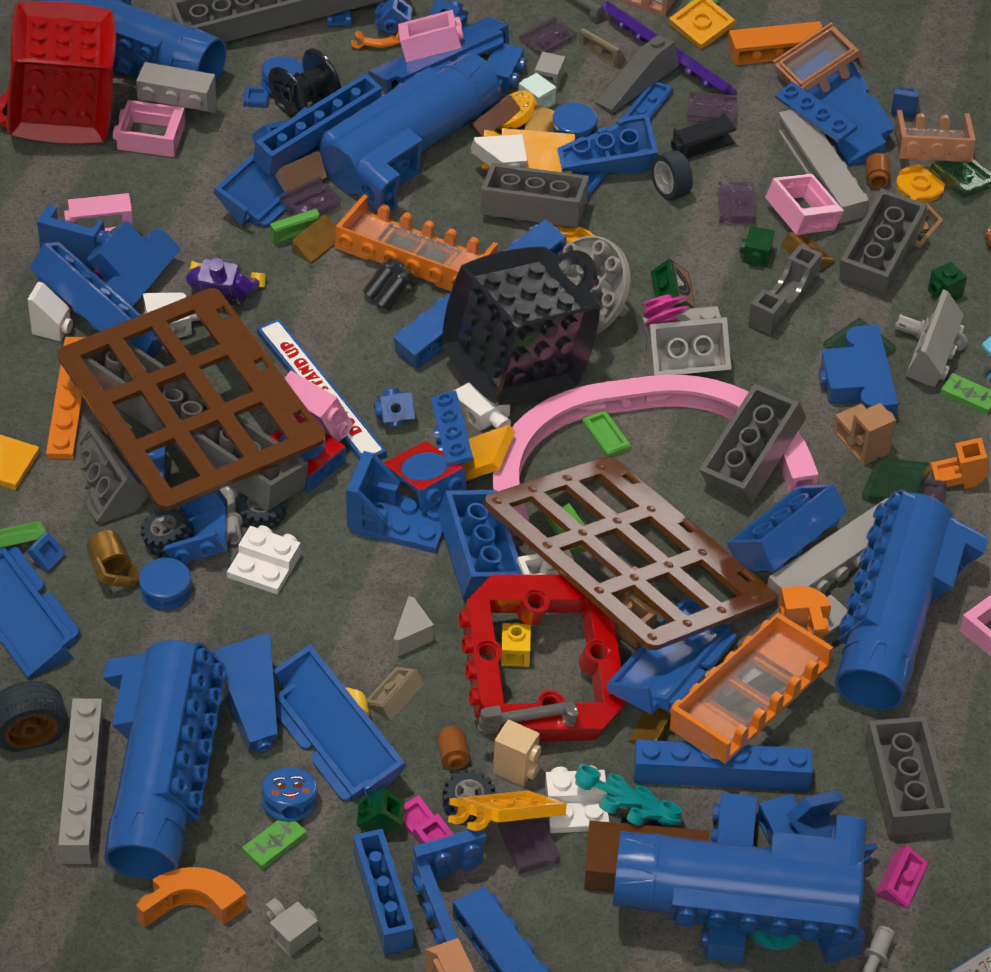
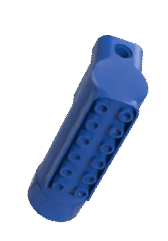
[40,0,227,84]
[320,53,501,212]
[835,489,988,710]
[103,640,227,879]
[613,815,867,945]

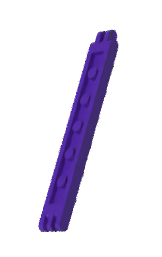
[602,1,737,96]

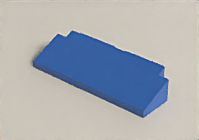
[368,17,509,94]
[791,50,894,167]
[213,107,326,227]
[0,547,80,679]
[606,598,737,714]
[273,644,407,801]

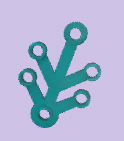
[575,764,683,827]

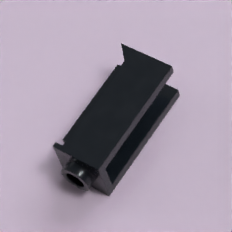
[671,111,736,159]

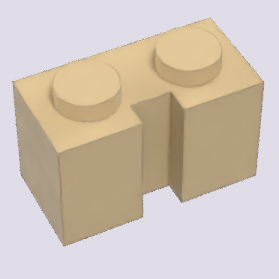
[493,719,542,787]

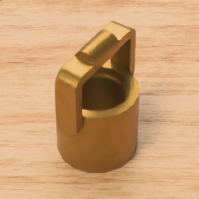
[86,530,139,588]

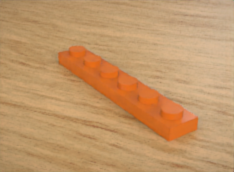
[46,337,86,460]

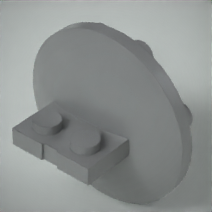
[557,236,630,334]

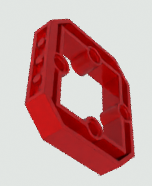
[458,574,627,742]

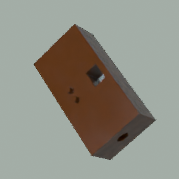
[584,820,709,892]

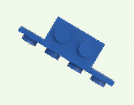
[775,82,857,143]
[431,390,474,467]

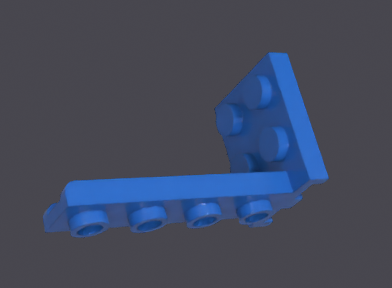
[410,830,486,945]

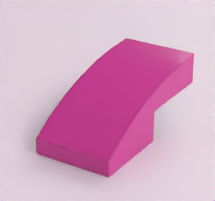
[403,795,453,844]

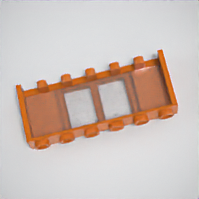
[334,195,498,291]
[670,613,833,764]

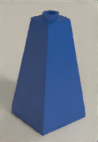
[213,633,278,753]

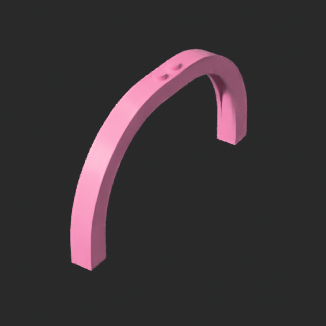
[492,375,819,536]

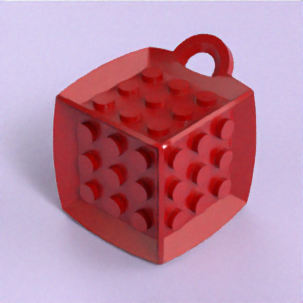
[0,1,116,144]

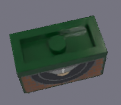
[651,258,695,308]

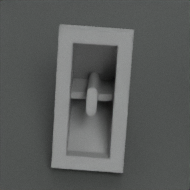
[393,596,434,656]

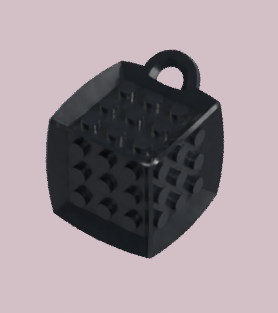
[442,246,601,406]

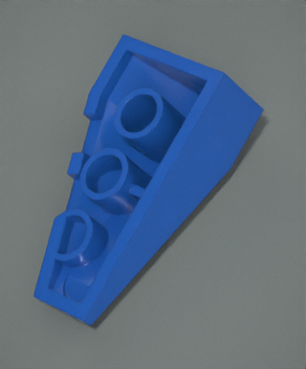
[557,113,658,173]

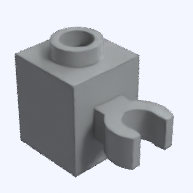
[265,898,319,957]

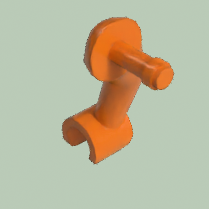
[351,31,401,49]

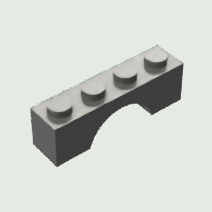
[748,244,822,335]

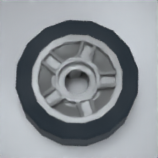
[651,151,693,200]

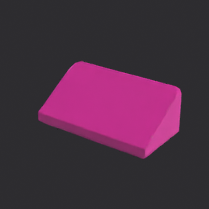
[875,845,929,908]

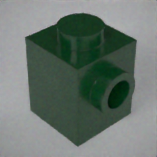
[739,226,775,267]
[928,261,967,301]
[356,788,405,835]

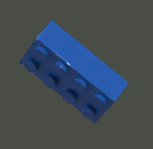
[726,484,847,572]
[437,490,522,598]

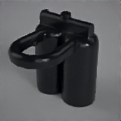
[362,257,416,311]

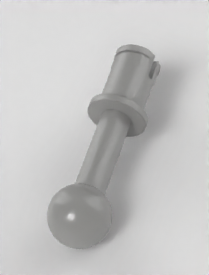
[894,314,968,351]
[219,485,243,544]
[862,926,895,972]

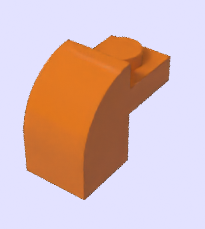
[931,437,989,489]
[779,586,831,641]

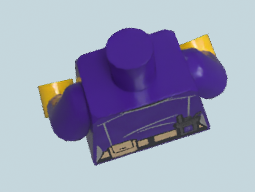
[186,258,266,307]

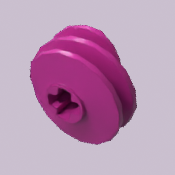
[642,295,690,328]

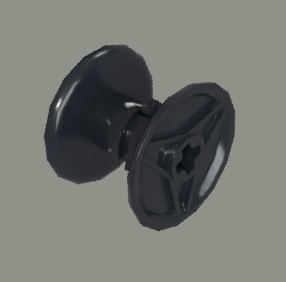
[268,48,341,119]

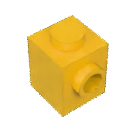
[501,623,531,667]

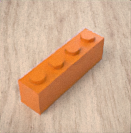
[727,21,826,65]

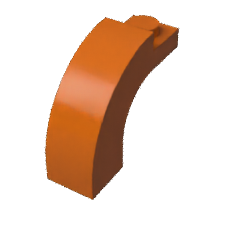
[136,867,247,927]

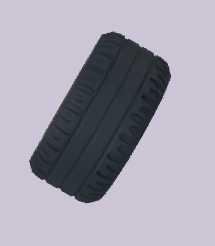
[0,681,68,752]

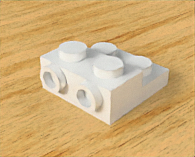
[227,525,301,595]
[545,765,609,833]

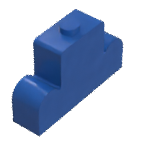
[87,221,181,307]
[819,324,898,420]

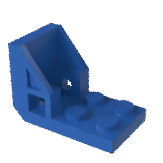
[346,451,444,554]

